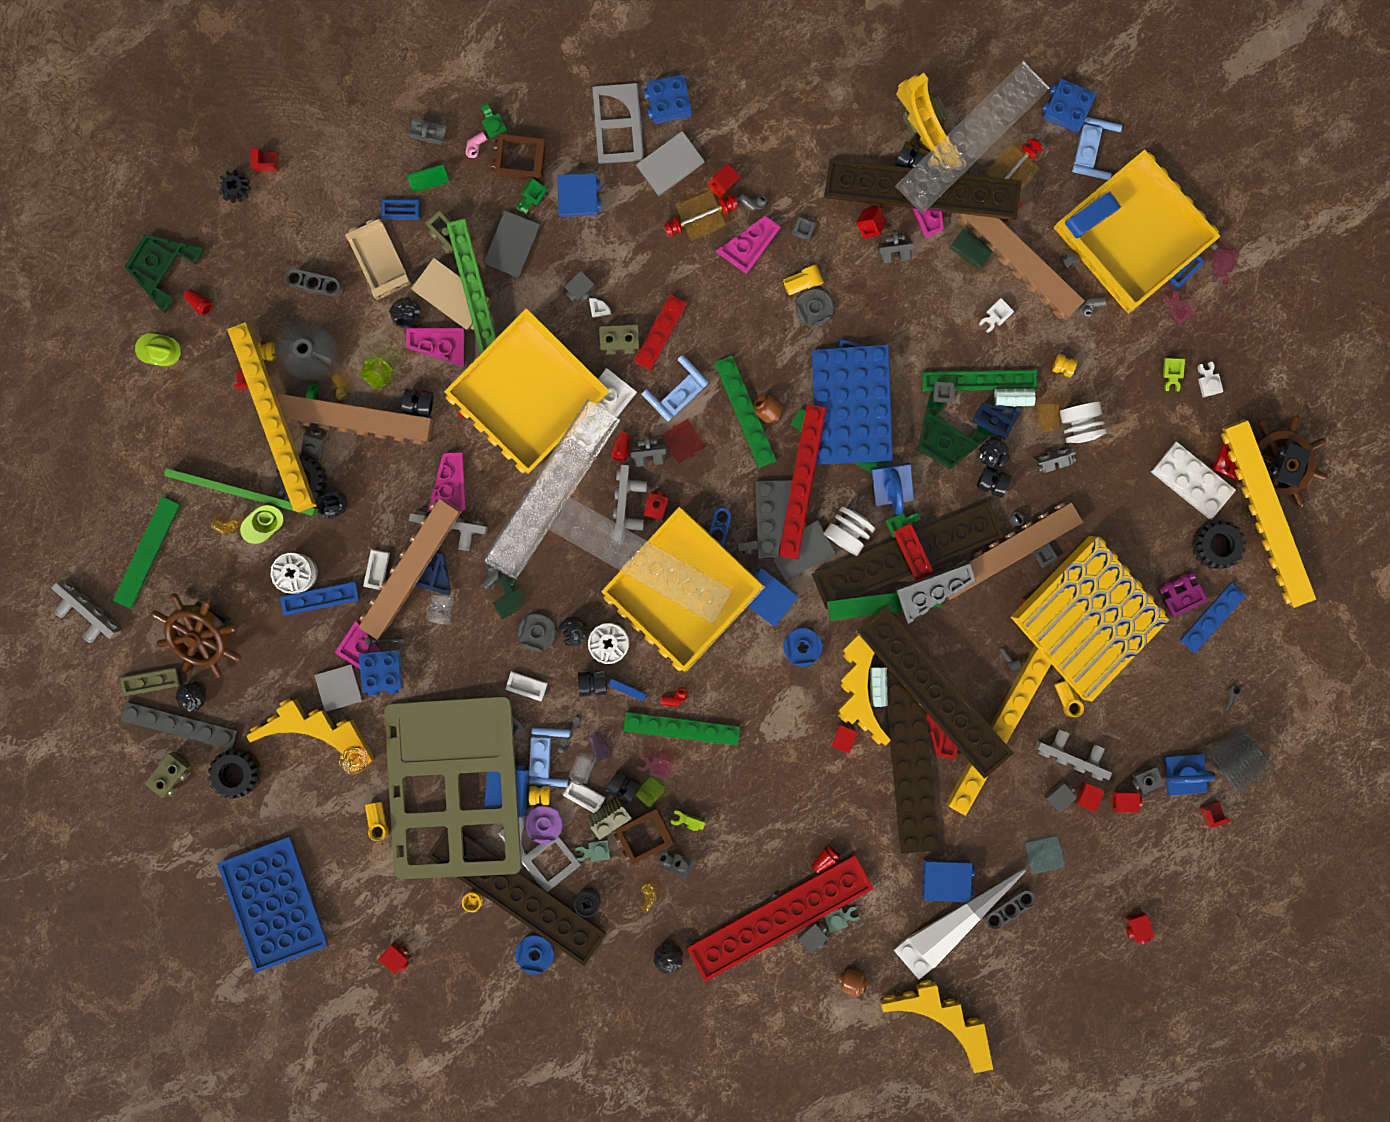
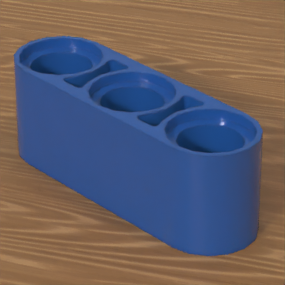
[1065,191,1122,239]
[709,508,731,547]

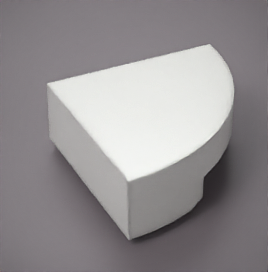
[589,298,611,318]

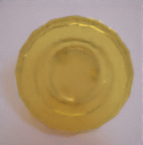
[339,745,369,774]

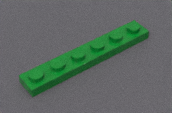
[714,355,776,469]
[623,712,740,746]

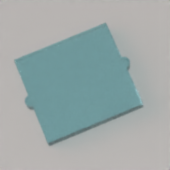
[1024,836,1065,875]

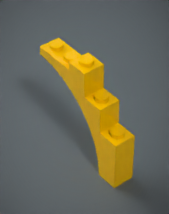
[896,73,963,173]
[837,634,891,746]
[247,698,375,771]
[880,980,993,1073]

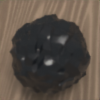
[389,297,420,328]
[979,437,1009,467]
[318,489,348,519]
[557,616,589,646]
[175,681,207,712]
[653,943,684,974]

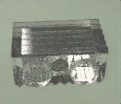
[568,753,596,785]

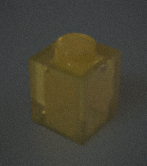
[1036,404,1059,432]

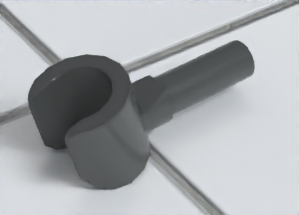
[1000,647,1022,671]
[1225,685,1243,712]

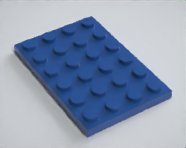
[812,345,893,465]
[217,836,329,973]

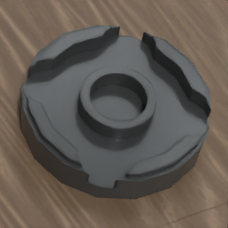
[795,288,834,327]
[518,613,556,652]

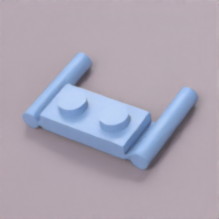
[1072,117,1122,180]
[642,355,709,422]
[529,727,571,787]

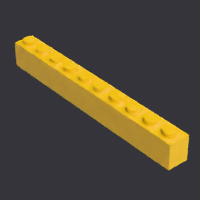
[227,322,317,513]
[1221,419,1316,608]
[946,646,1051,816]

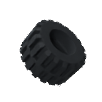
[274,456,327,501]
[1192,520,1246,569]
[207,749,261,799]

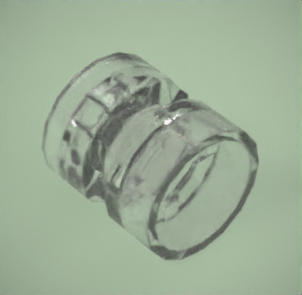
[425,594,455,625]

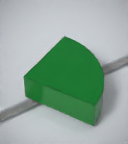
[305,382,319,400]

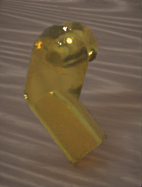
[331,373,349,403]
[210,519,239,536]
[640,884,657,914]

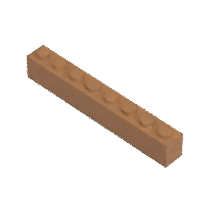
[955,213,1085,320]
[278,394,433,445]
[359,498,463,640]
[947,502,1083,600]

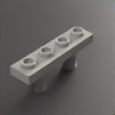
[611,465,647,543]
[409,511,488,551]
[51,580,122,643]
[1034,729,1112,781]

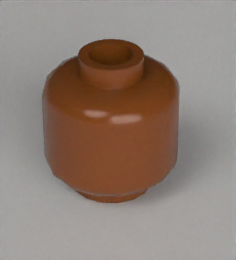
[754,394,782,423]
[838,969,868,997]

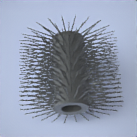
[274,320,340,383]
[1205,725,1276,796]

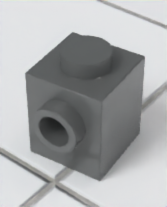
[565,271,595,303]
[1131,765,1164,794]
[1043,781,1077,813]
[797,922,828,954]

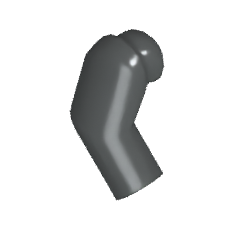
[738,193,767,211]
[1080,297,1106,317]
[481,561,500,590]

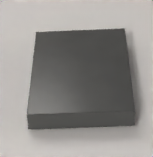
[483,211,540,278]
[773,520,835,581]

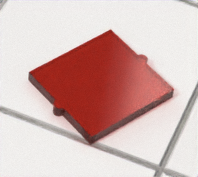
[661,419,705,464]

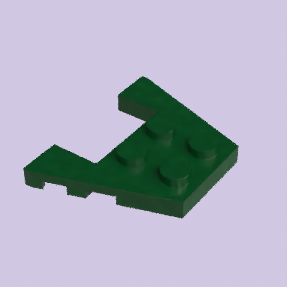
[124,234,205,313]
[917,392,993,470]

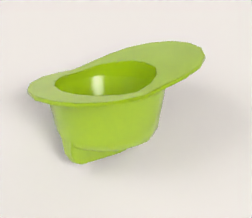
[135,333,181,366]
[240,505,284,544]

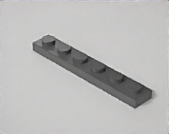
[121,702,239,749]

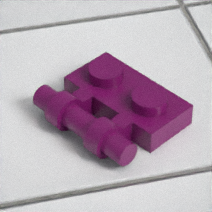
[1157,572,1208,618]

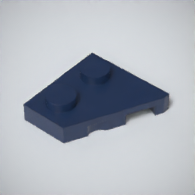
[972,403,1022,440]
[416,551,451,596]

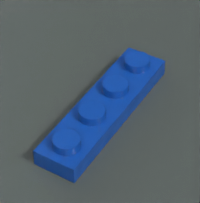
[280,582,360,616]
[1179,583,1246,653]

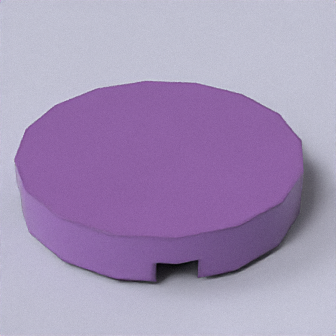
[524,805,563,844]

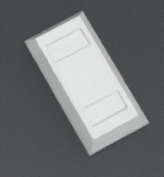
[363,549,390,590]
[505,671,548,701]
[563,778,606,813]

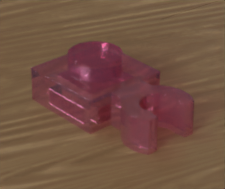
[1212,249,1236,285]
[1163,290,1195,327]
[637,756,673,781]

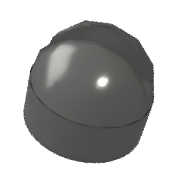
[1063,252,1080,269]
[1009,511,1025,526]

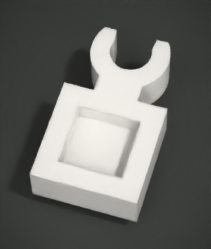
[979,298,1014,333]
[1198,362,1223,397]

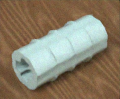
[994,388,1035,407]
[869,666,888,707]

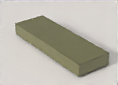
[120,667,181,696]

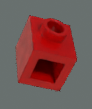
[707,163,740,198]
[644,491,669,521]
[1112,791,1143,813]
[1125,911,1155,944]
[378,942,411,975]

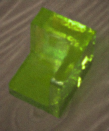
[359,356,393,389]
[635,777,665,808]

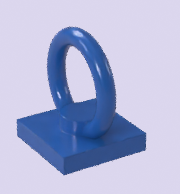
[871,462,914,515]
[1164,753,1216,796]

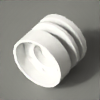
[1059,402,1107,443]
[823,507,875,556]
[271,553,318,593]
[588,623,630,664]

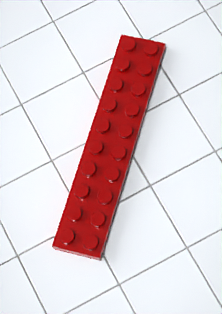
[687,854,873,982]

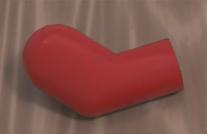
[661,688,688,707]

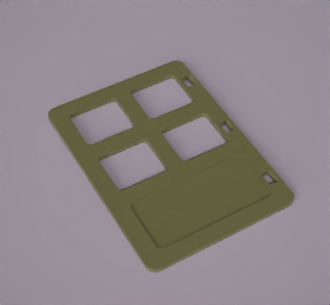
[384,697,522,879]

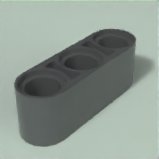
[285,269,343,298]
[983,888,1035,930]

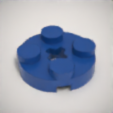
[783,628,822,667]
[515,934,554,974]

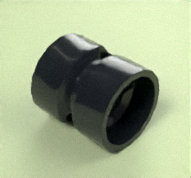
[896,141,930,169]
[402,388,434,417]
[977,465,1012,498]
[578,670,607,697]
[605,770,641,804]
[574,888,600,918]

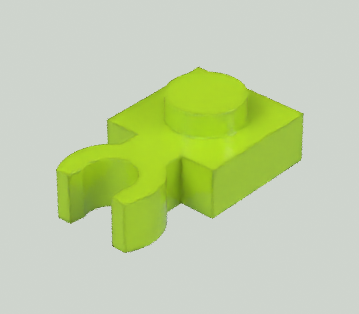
[1163,358,1185,392]

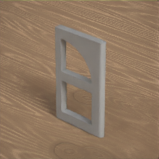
[592,83,644,164]
[498,805,581,892]

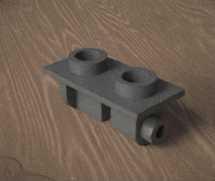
[1033,446,1076,473]

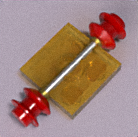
[985,138,1043,190]
[663,191,738,242]

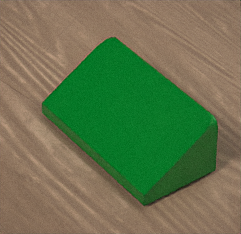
[407,164,449,192]

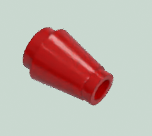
[184,289,213,316]
[610,432,630,462]
[811,846,840,874]

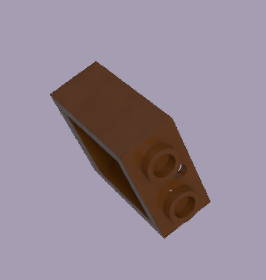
[492,134,546,181]
[614,807,674,864]

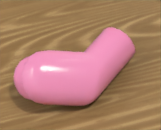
[466,132,487,158]

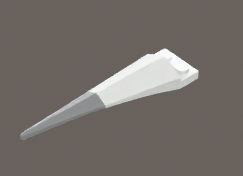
[893,868,1026,979]

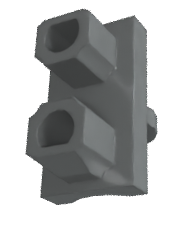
[408,117,447,146]
[877,230,914,263]
[631,434,666,467]
[658,850,696,879]

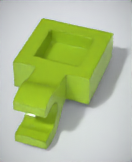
[670,810,705,831]

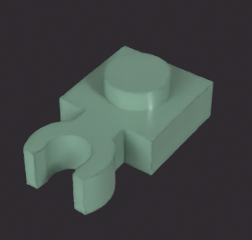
[576,839,611,862]
[824,906,860,933]

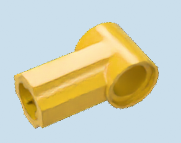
[783,265,824,295]
[1054,680,1084,717]
[365,802,389,841]

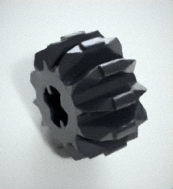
[217,170,251,204]

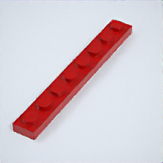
[779,405,827,560]

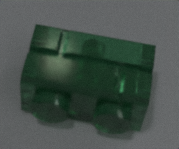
[949,229,993,270]

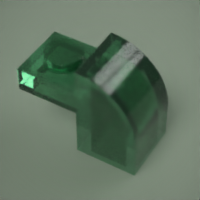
[493,575,524,620]

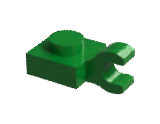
[481,103,508,140]
[515,178,547,213]
[885,513,921,538]

